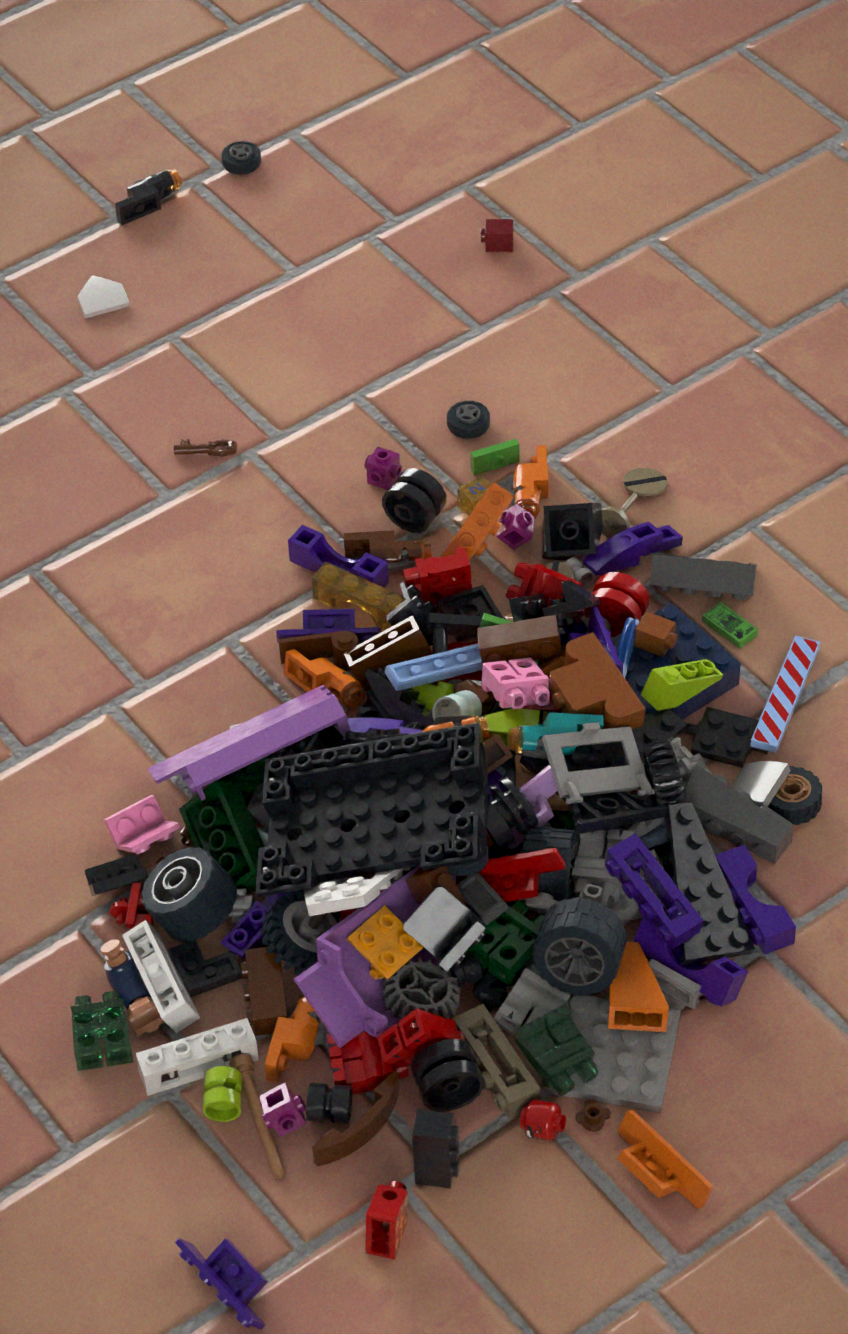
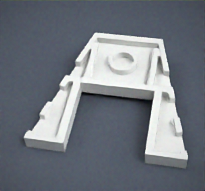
[303,867,412,916]

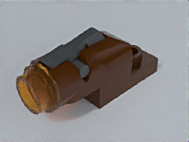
[344,530,432,572]

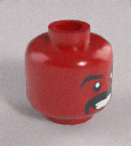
[520,1100,566,1141]

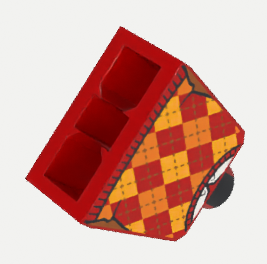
[366,1181,408,1260]

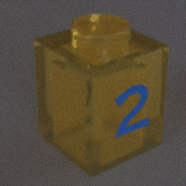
[457,476,491,516]

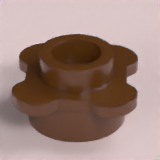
[575,1100,611,1131]

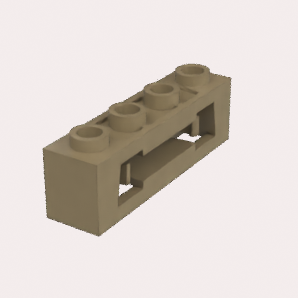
[453,1004,541,1120]

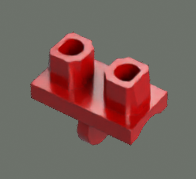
[109,883,154,930]

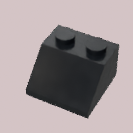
[543,503,603,557]

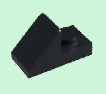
[543,580,601,617]

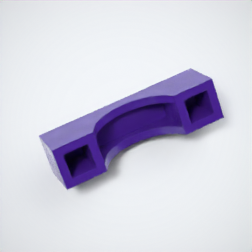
[288,525,389,599]
[715,844,796,955]
[633,918,748,1007]

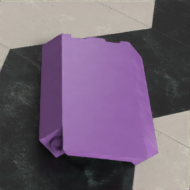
[148,685,351,801]
[294,866,483,1048]

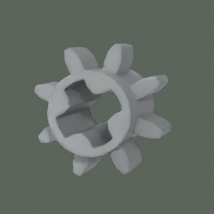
[227,889,254,923]

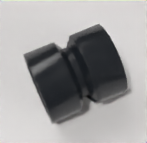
[306,1083,353,1124]

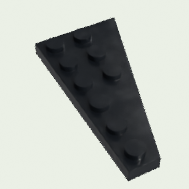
[519,709,687,802]
[665,802,755,965]

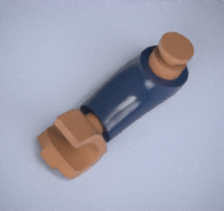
[101,939,165,1037]

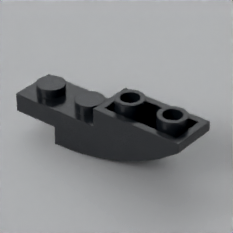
[365,667,434,730]

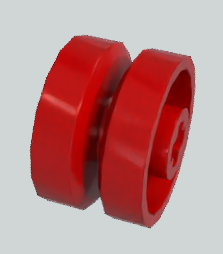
[584,572,650,638]

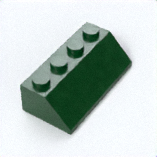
[179,779,265,894]

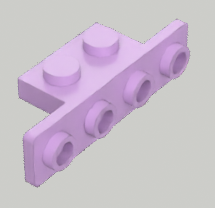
[508,765,558,849]

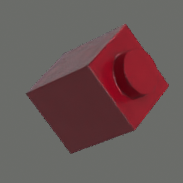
[481,219,514,252]

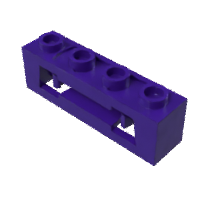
[605,833,704,950]

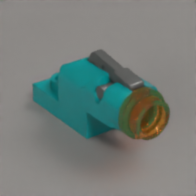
[507,713,604,760]

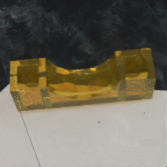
[312,562,405,630]

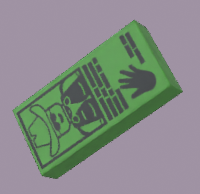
[702,602,758,649]

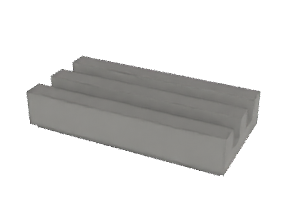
[649,959,701,1009]

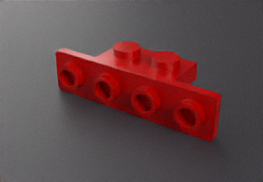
[456,848,566,902]

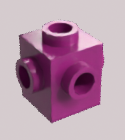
[364,446,402,490]
[496,504,535,550]
[259,1082,307,1137]

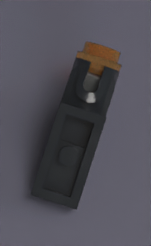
[115,170,182,226]

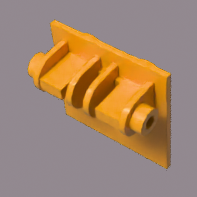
[347,905,424,980]

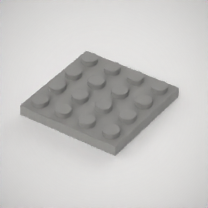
[545,993,681,1113]

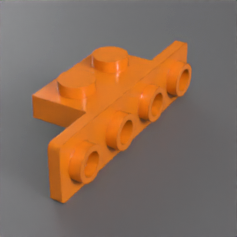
[440,483,514,561]
[618,1109,713,1209]

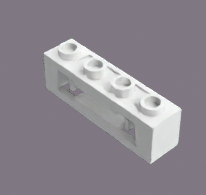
[122,920,200,1033]
[136,1018,259,1096]

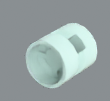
[432,690,482,720]

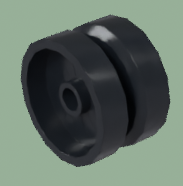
[382,468,447,533]
[411,1039,485,1112]

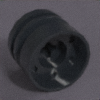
[487,776,538,852]

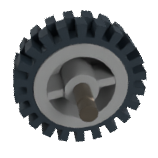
[261,891,340,976]

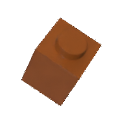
[635,612,678,657]

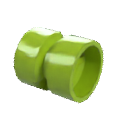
[203,1066,242,1122]

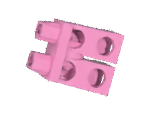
[482,657,550,709]

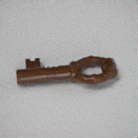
[174,439,237,457]

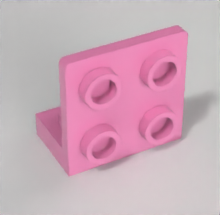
[104,795,180,854]

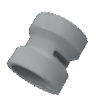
[564,557,595,590]

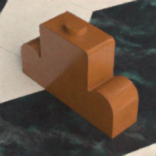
[549,632,646,730]

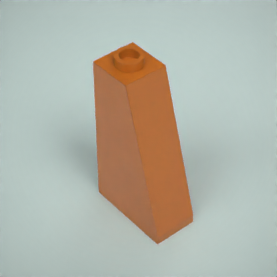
[608,942,669,1032]

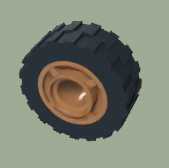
[768,766,822,825]

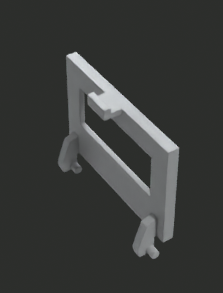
[542,722,655,804]

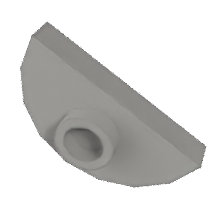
[520,892,560,915]

